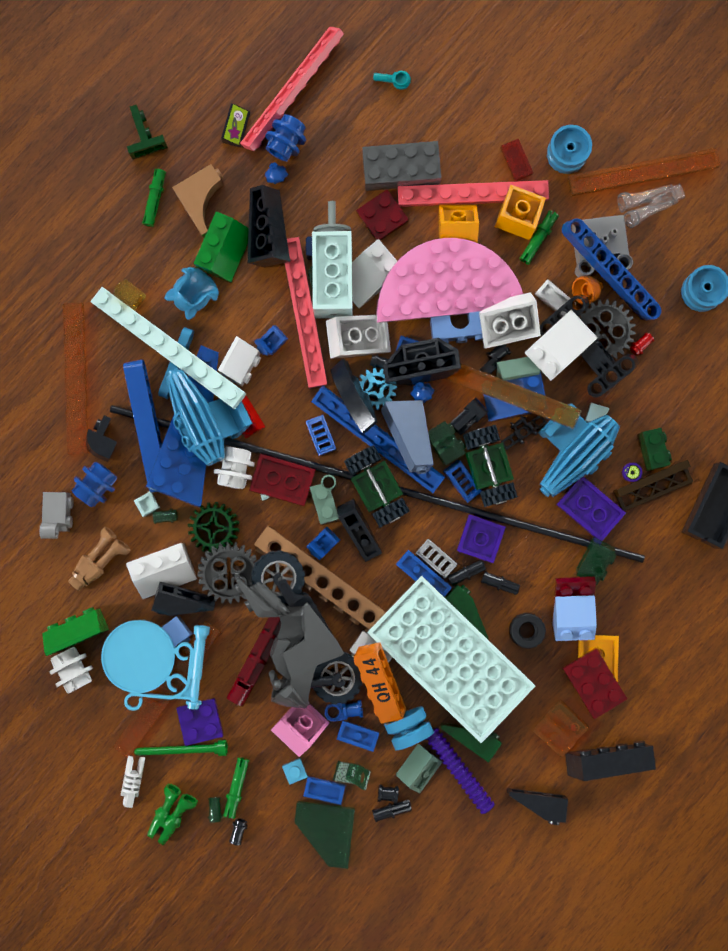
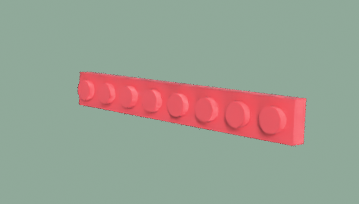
[240,27,344,151]
[398,180,549,207]
[285,237,328,389]

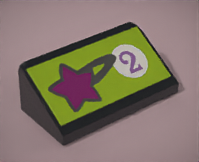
[221,103,251,148]

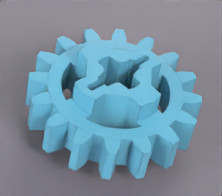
[359,368,397,410]

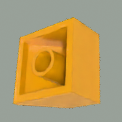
[494,185,546,240]
[439,205,479,243]

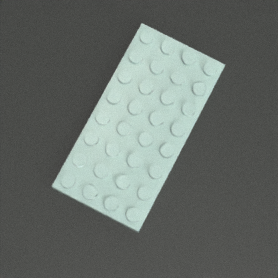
[367,576,535,743]

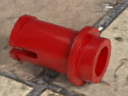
[629,333,654,356]

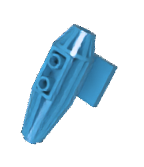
[166,368,252,466]
[538,403,620,497]

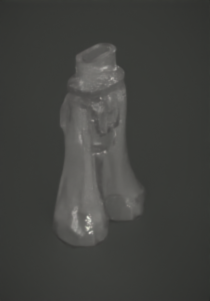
[617,184,685,228]

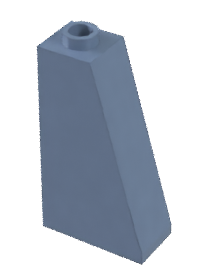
[381,400,434,474]

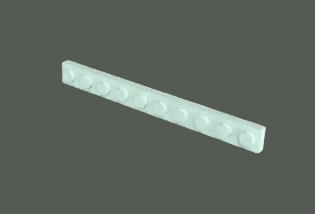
[90,287,246,409]

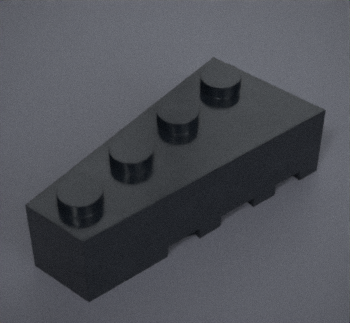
[248,185,290,268]
[565,741,656,781]

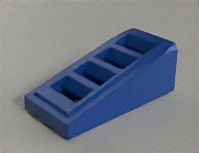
[305,415,336,457]
[443,460,482,503]

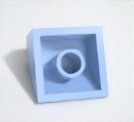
[552,596,596,641]

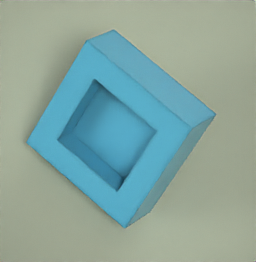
[282,758,308,785]

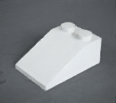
[352,239,397,309]
[479,292,541,349]
[525,310,598,381]
[326,315,391,359]

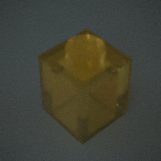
[113,279,146,311]

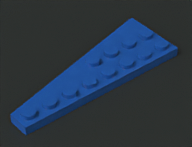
[146,345,219,507]

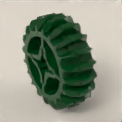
[188,502,240,553]

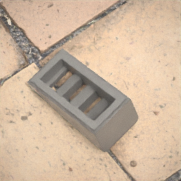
[416,539,457,578]

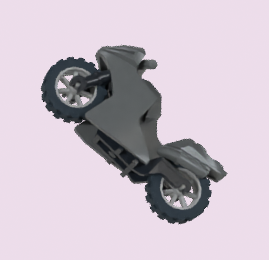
[234,551,363,709]

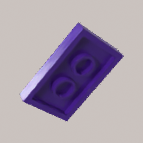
[556,476,626,542]

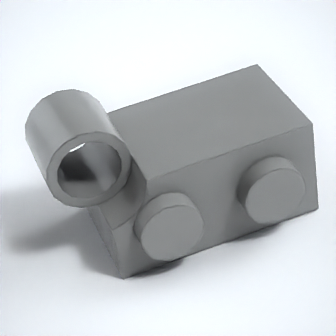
[40,492,74,539]

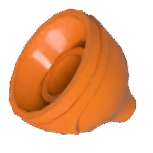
[572,276,603,305]

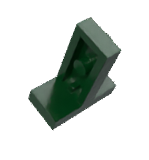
[127,104,168,160]

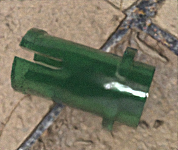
[153,508,178,524]
[207,797,223,823]

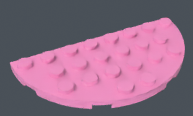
[377,238,523,323]

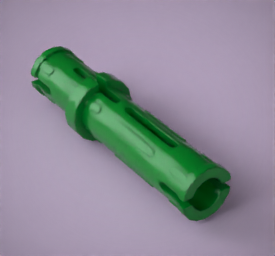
[142,169,167,227]
[519,210,559,265]
[223,757,250,819]

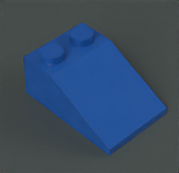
[482,371,548,422]

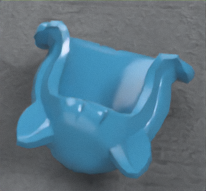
[164,267,219,320]

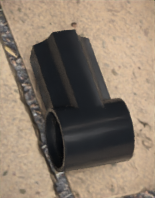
[450,398,489,436]

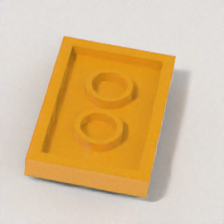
[578,635,619,682]

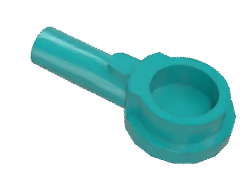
[373,71,411,90]

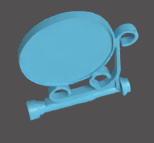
[101,620,210,711]

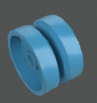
[547,125,592,174]
[681,265,728,312]
[384,706,434,750]

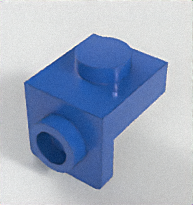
[254,325,288,355]
[306,527,340,560]

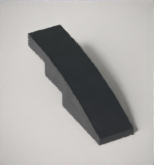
[330,358,377,434]

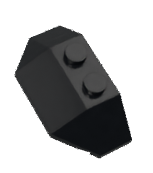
[383,338,461,385]

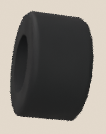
[509,613,546,649]

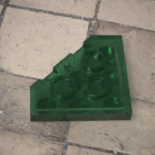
[295,801,355,869]

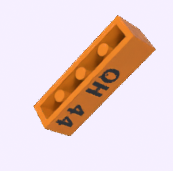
[354,642,406,724]

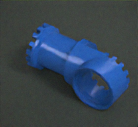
[325,700,363,722]

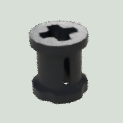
[377,784,399,804]

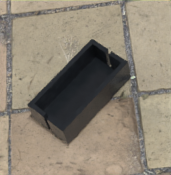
[681,462,728,549]

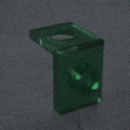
[333,761,371,790]

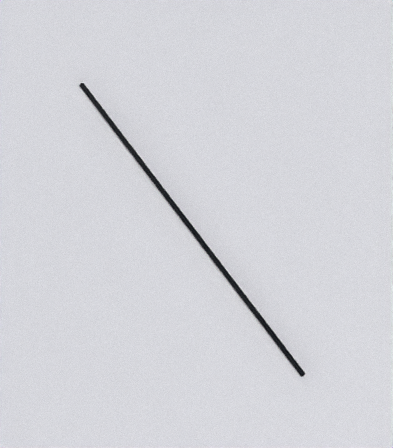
[110,405,645,563]

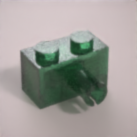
[428,421,466,466]
[575,537,616,585]

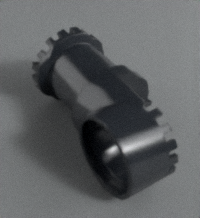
[478,344,511,378]

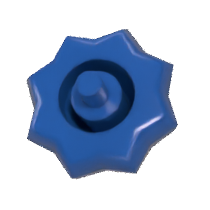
[265,163,288,184]
[411,382,435,403]

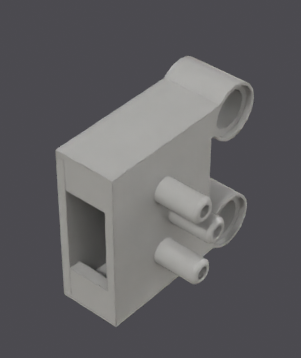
[571,215,633,278]

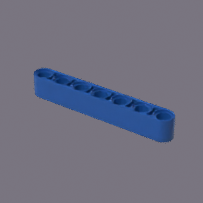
[562,218,662,320]
[123,359,162,493]

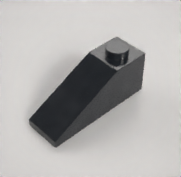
[337,499,382,562]
[151,582,215,616]
[507,788,568,825]

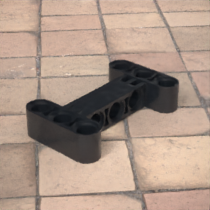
[540,294,638,398]

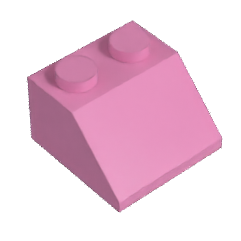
[271,705,329,757]

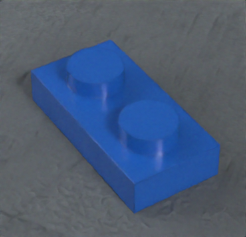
[336,720,379,752]

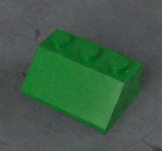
[194,211,249,283]
[42,607,109,656]

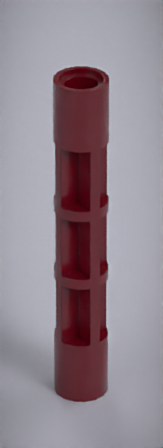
[226,603,287,707]

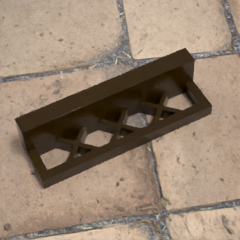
[613,460,693,511]

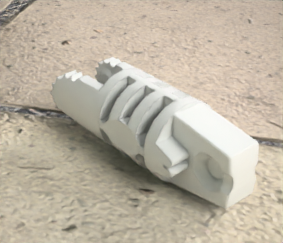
[121,756,145,808]

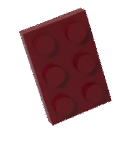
[249,454,315,507]
[562,648,627,719]

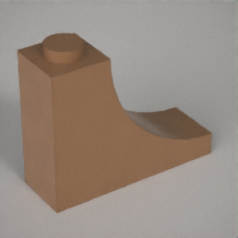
[172,164,223,239]

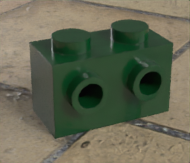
[637,428,672,471]

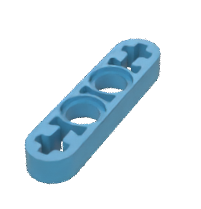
[158,327,194,399]

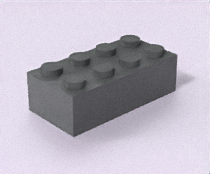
[362,141,441,191]

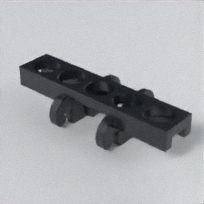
[500,414,547,450]

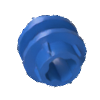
[265,114,306,162]
[72,462,117,507]

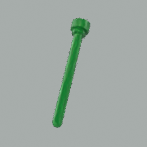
[134,740,228,756]

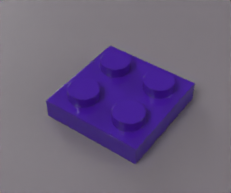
[456,514,506,563]
[176,698,224,746]

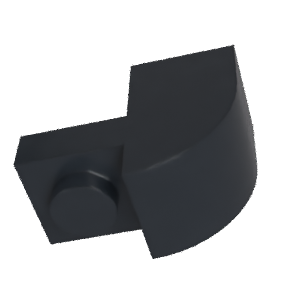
[86,415,117,462]

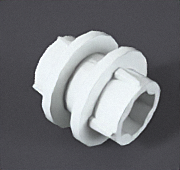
[214,447,255,489]
[49,647,93,694]

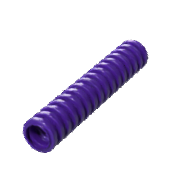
[425,727,495,814]

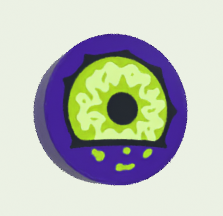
[622,463,642,482]

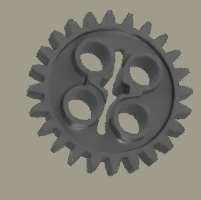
[580,299,636,359]
[197,542,256,604]

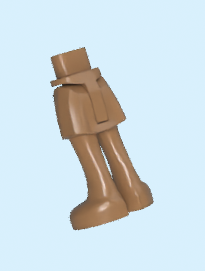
[68,527,131,591]

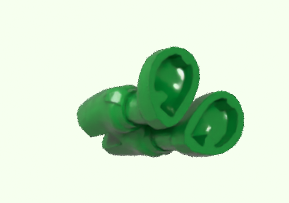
[147,784,198,845]

